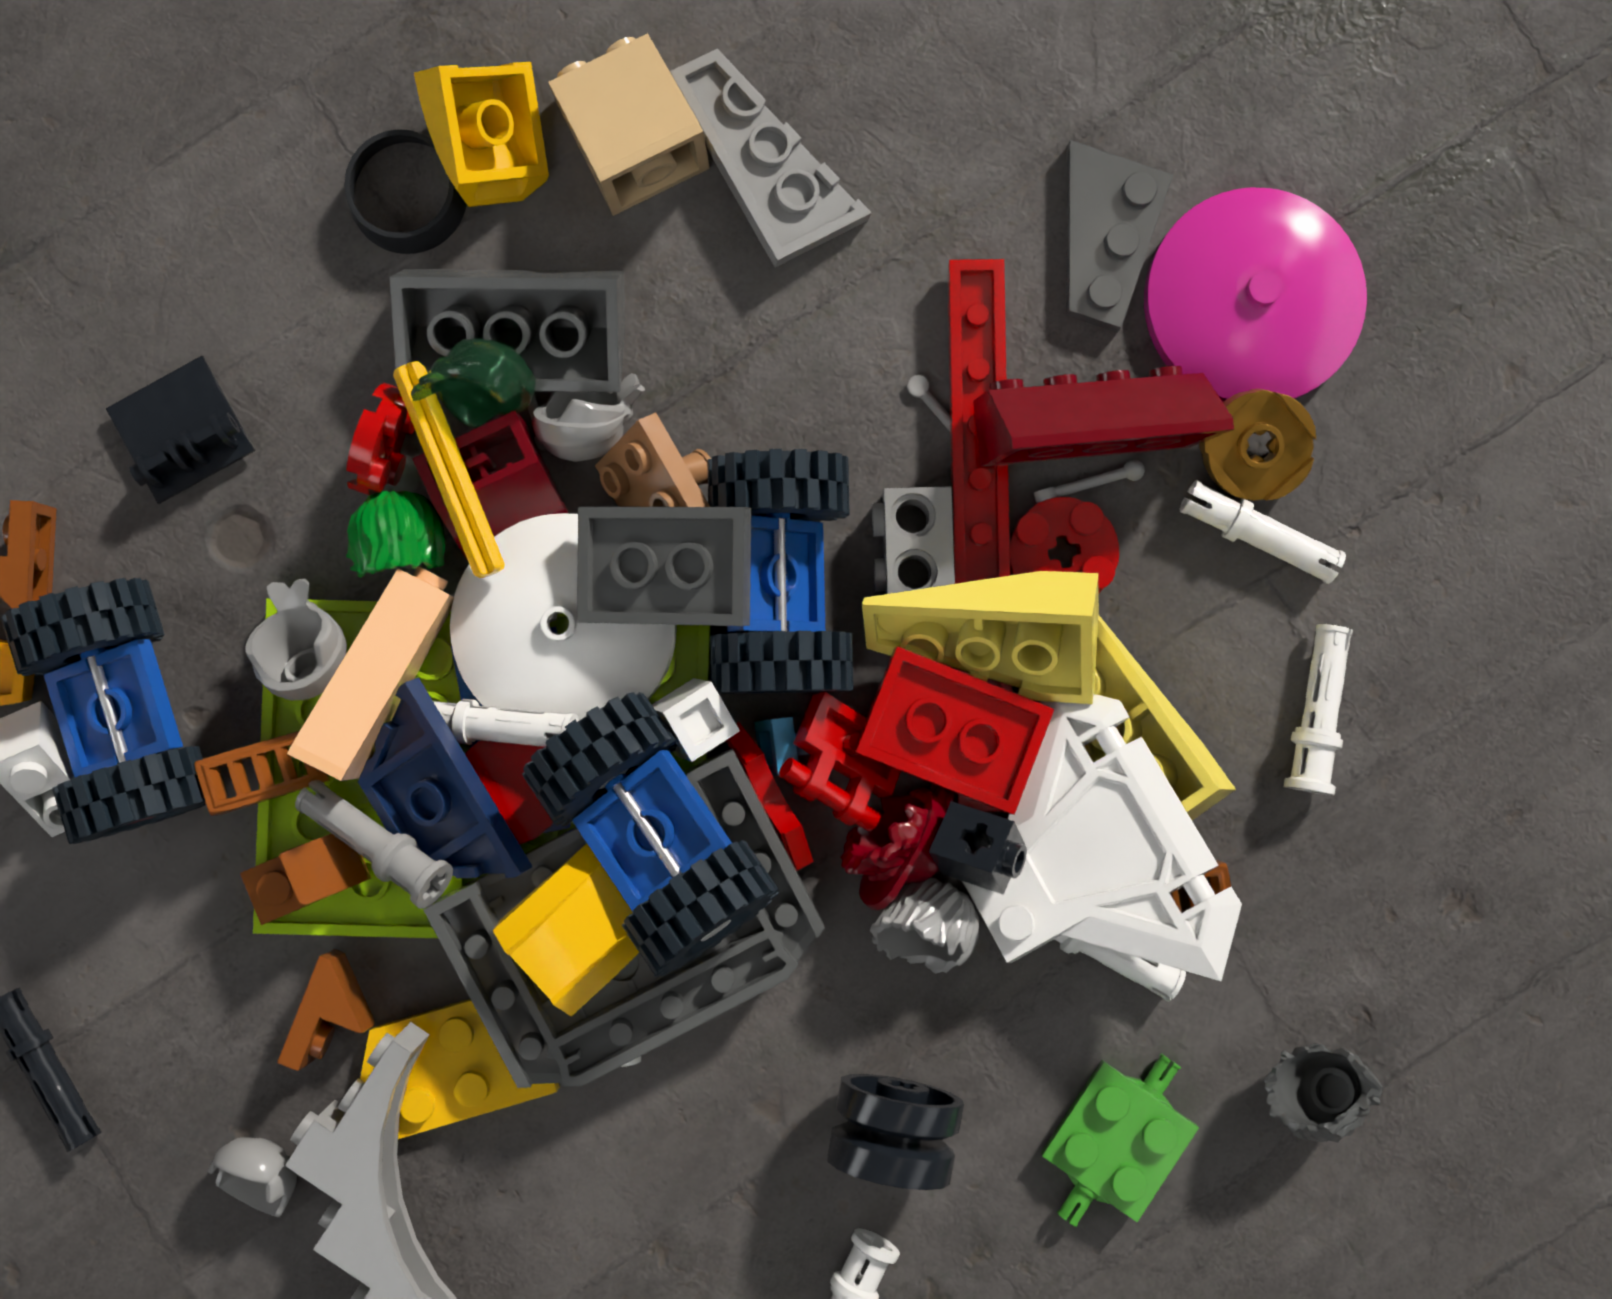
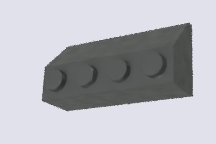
[389,269,625,392]

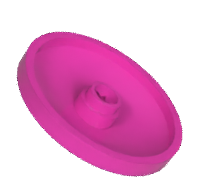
[1144,187,1367,402]

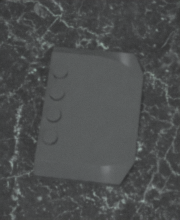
[423,748,825,1088]

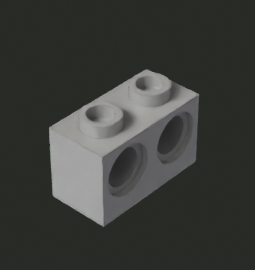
[872,486,955,594]

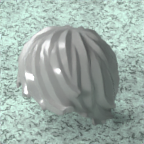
[870,878,980,974]

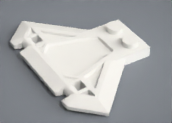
[963,694,1242,982]

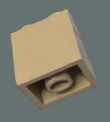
[548,33,710,216]

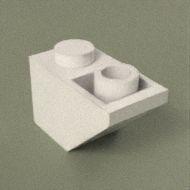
[0,701,74,837]

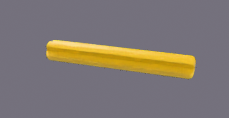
[393,361,505,578]

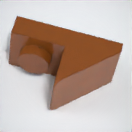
[0,500,57,609]
[240,833,372,925]
[277,949,375,1071]

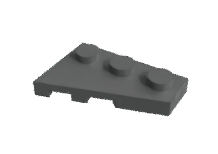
[1066,140,1173,333]

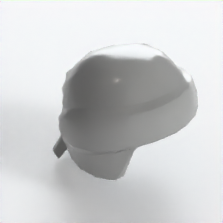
[532,373,645,462]
[245,579,347,701]

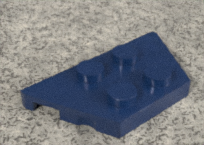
[358,678,533,878]

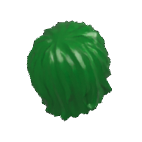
[346,490,445,577]

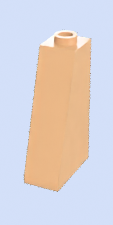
[287,566,454,781]

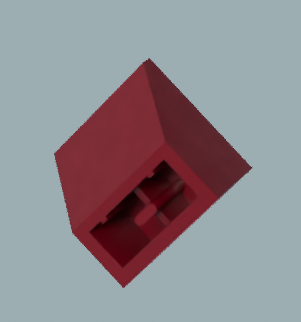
[412,410,569,563]

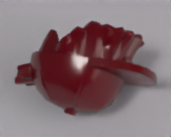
[840,784,955,910]

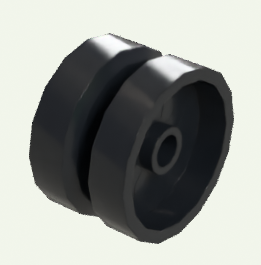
[827,1074,964,1190]

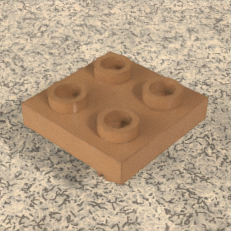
[595,413,711,507]

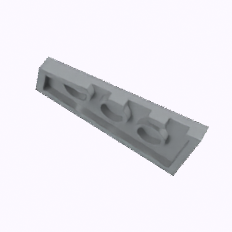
[670,48,872,268]

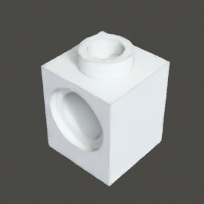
[652,678,740,762]

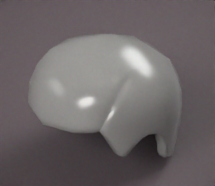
[208,1137,297,1217]

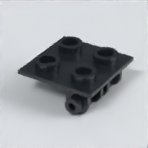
[106,356,255,504]

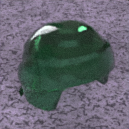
[411,338,536,429]

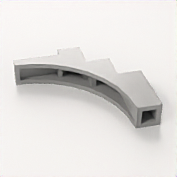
[285,1022,457,1299]

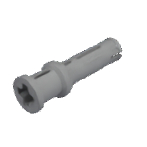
[295,780,453,909]

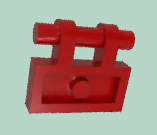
[779,692,901,831]

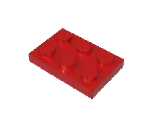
[854,646,1055,815]

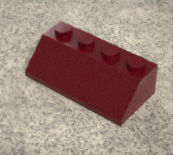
[973,366,1234,467]

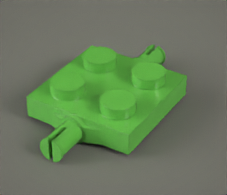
[1041,1053,1199,1227]

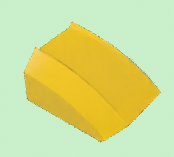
[414,62,549,207]
[493,843,639,1016]

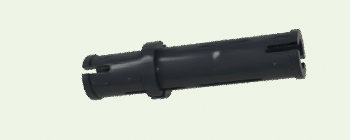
[0,987,102,1153]

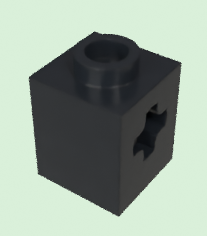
[929,801,1027,895]

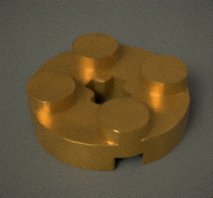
[1199,388,1317,501]

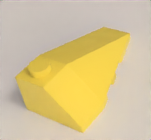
[862,571,1099,704]
[1084,616,1236,821]

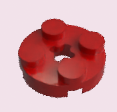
[346,383,415,495]
[1010,497,1119,594]

